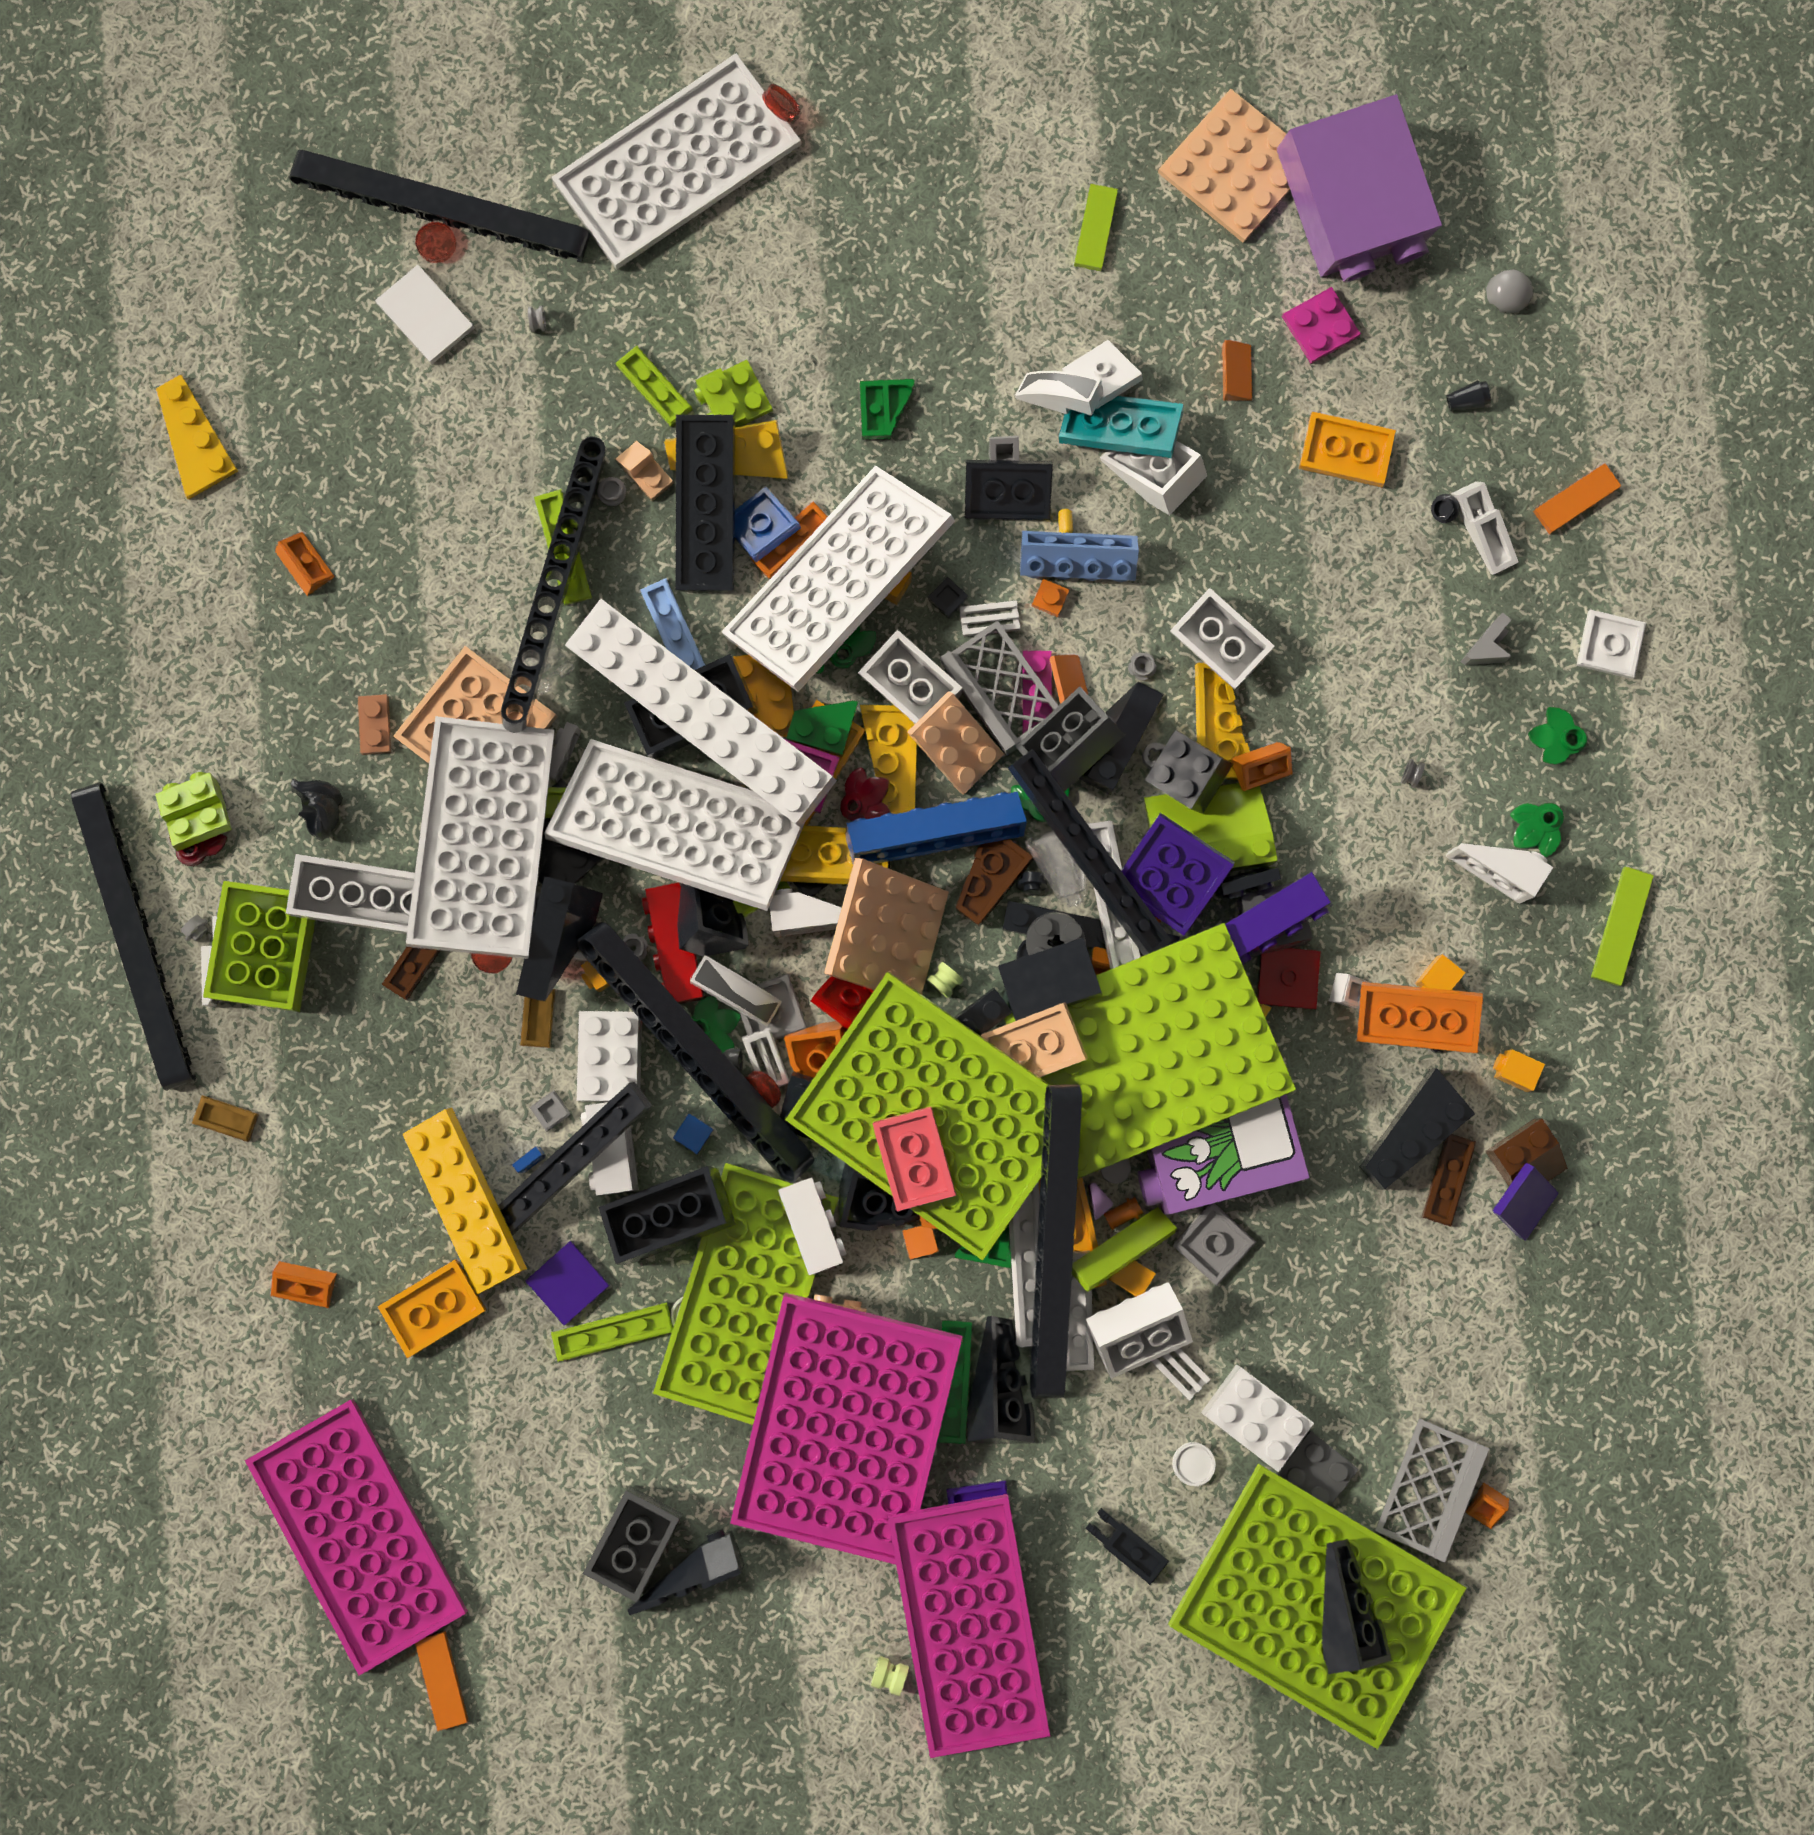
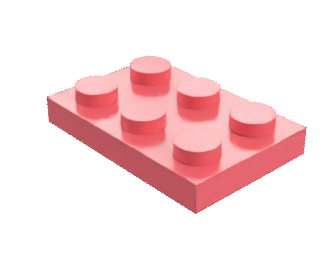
[872,1106,956,1211]

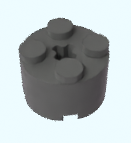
[1026,912,1086,955]

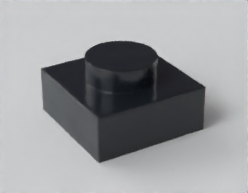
[928,576,968,619]

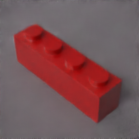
[642,882,705,1004]

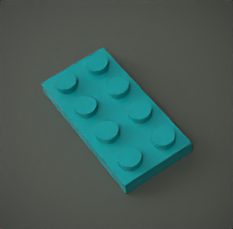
[1058,396,1184,458]

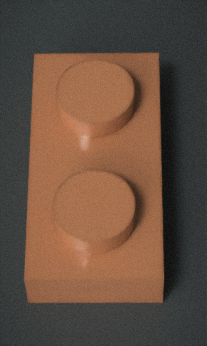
[358,694,391,755]

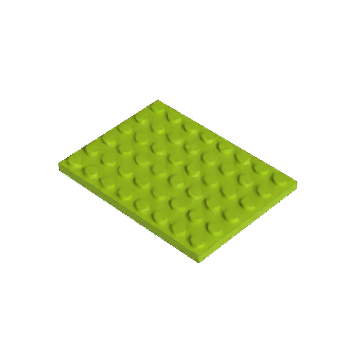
[1004,923,1296,1179]
[785,971,1087,1260]
[1168,1463,1466,1749]

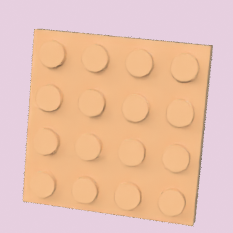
[1158,89,1290,243]
[393,646,558,764]
[824,858,949,995]

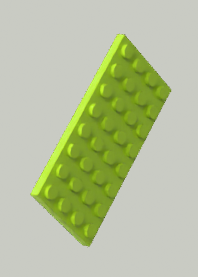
[653,1163,839,1425]

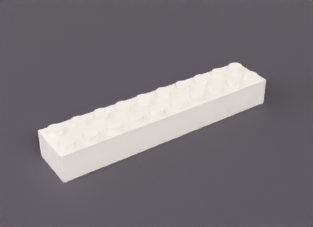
[565,599,837,827]
[286,854,587,961]

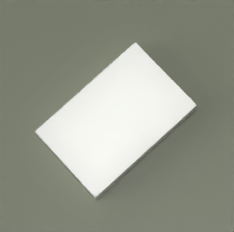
[375,265,474,364]

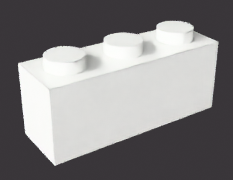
[778,1177,847,1275]

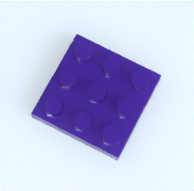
[1121,813,1235,935]

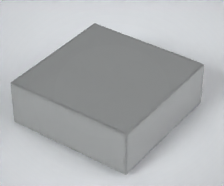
[530,1090,571,1131]

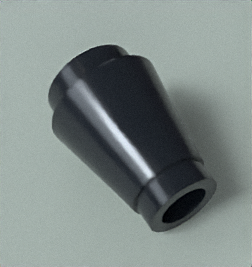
[1446,380,1491,412]

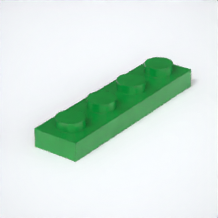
[937,1320,972,1444]

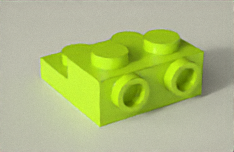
[693,359,773,427]
[155,772,232,851]

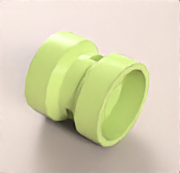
[870,1656,909,1696]

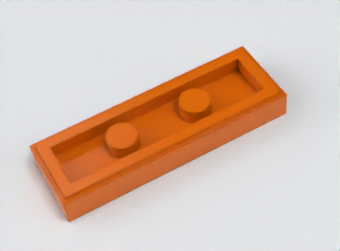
[1533,463,1621,535]
[750,501,828,580]
[415,1631,469,1731]

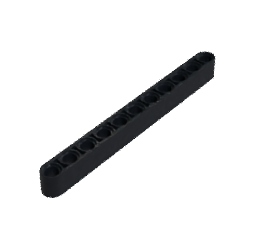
[289,150,591,262]
[501,436,605,733]
[71,782,196,1091]
[577,922,814,1183]
[1030,1084,1082,1399]

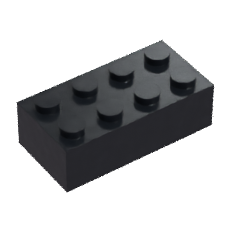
[624,654,759,760]
[598,1166,736,1265]

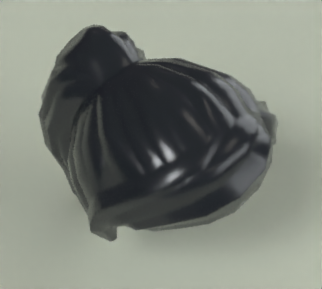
[291,779,343,841]

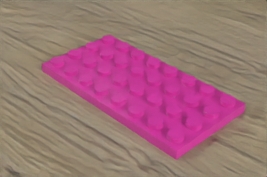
[245,1398,468,1676]
[888,1494,1050,1758]

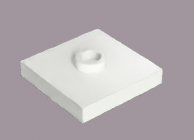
[1062,340,1143,409]

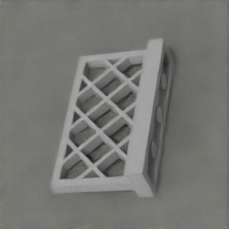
[940,620,1058,756]
[1375,1418,1489,1562]

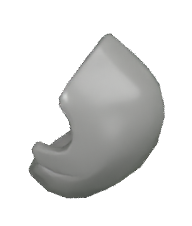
[1486,269,1533,313]

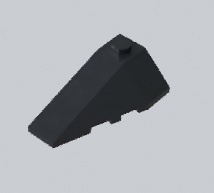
[1079,681,1164,795]
[516,876,603,1002]
[677,883,749,956]
[838,1163,920,1231]
[967,1316,1035,1444]
[627,1528,745,1616]
[1322,1539,1392,1674]

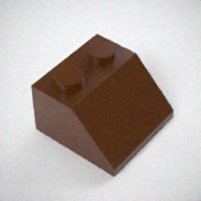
[1485,1118,1568,1186]

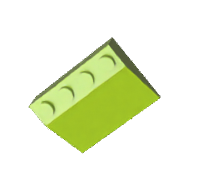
[1144,783,1278,872]
[203,881,315,1012]

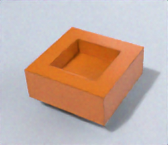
[1032,579,1069,617]

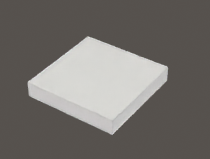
[1576,610,1646,679]

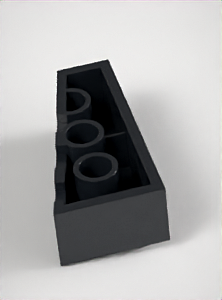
[1359,1068,1475,1190]

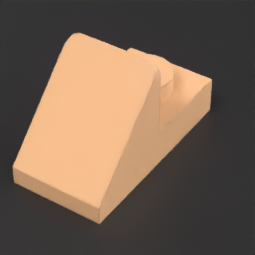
[615,441,674,501]

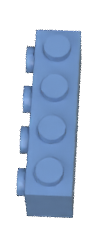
[1020,531,1139,582]

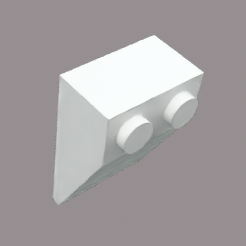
[1100,441,1207,516]
[1446,843,1553,904]
[770,889,842,937]

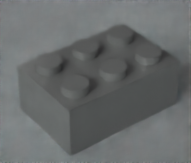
[1016,687,1125,792]
[583,1486,683,1603]

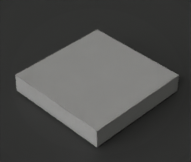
[740,974,807,1049]
[1172,1203,1256,1286]

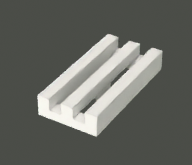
[960,600,1020,637]
[742,1027,789,1093]
[1151,1348,1211,1401]

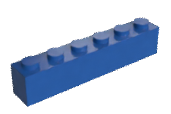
[846,792,1027,864]

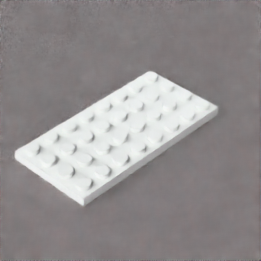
[551,54,801,270]
[722,466,955,692]
[406,716,554,959]
[545,739,805,911]

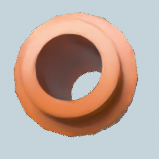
[1104,1197,1143,1230]

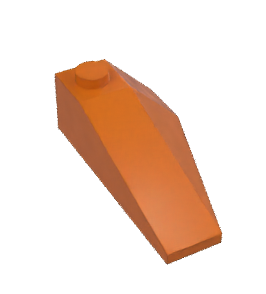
[784,1021,847,1078]

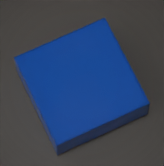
[673,1113,714,1154]
[512,1146,546,1173]

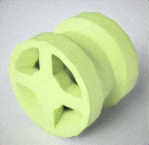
[927,962,964,999]

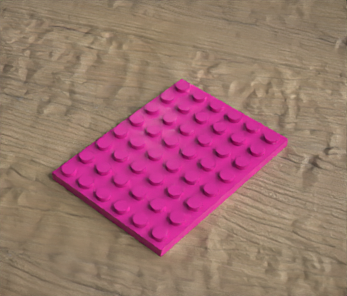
[730,1293,962,1565]

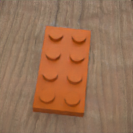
[1357,982,1483,1053]

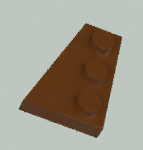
[956,839,1034,927]

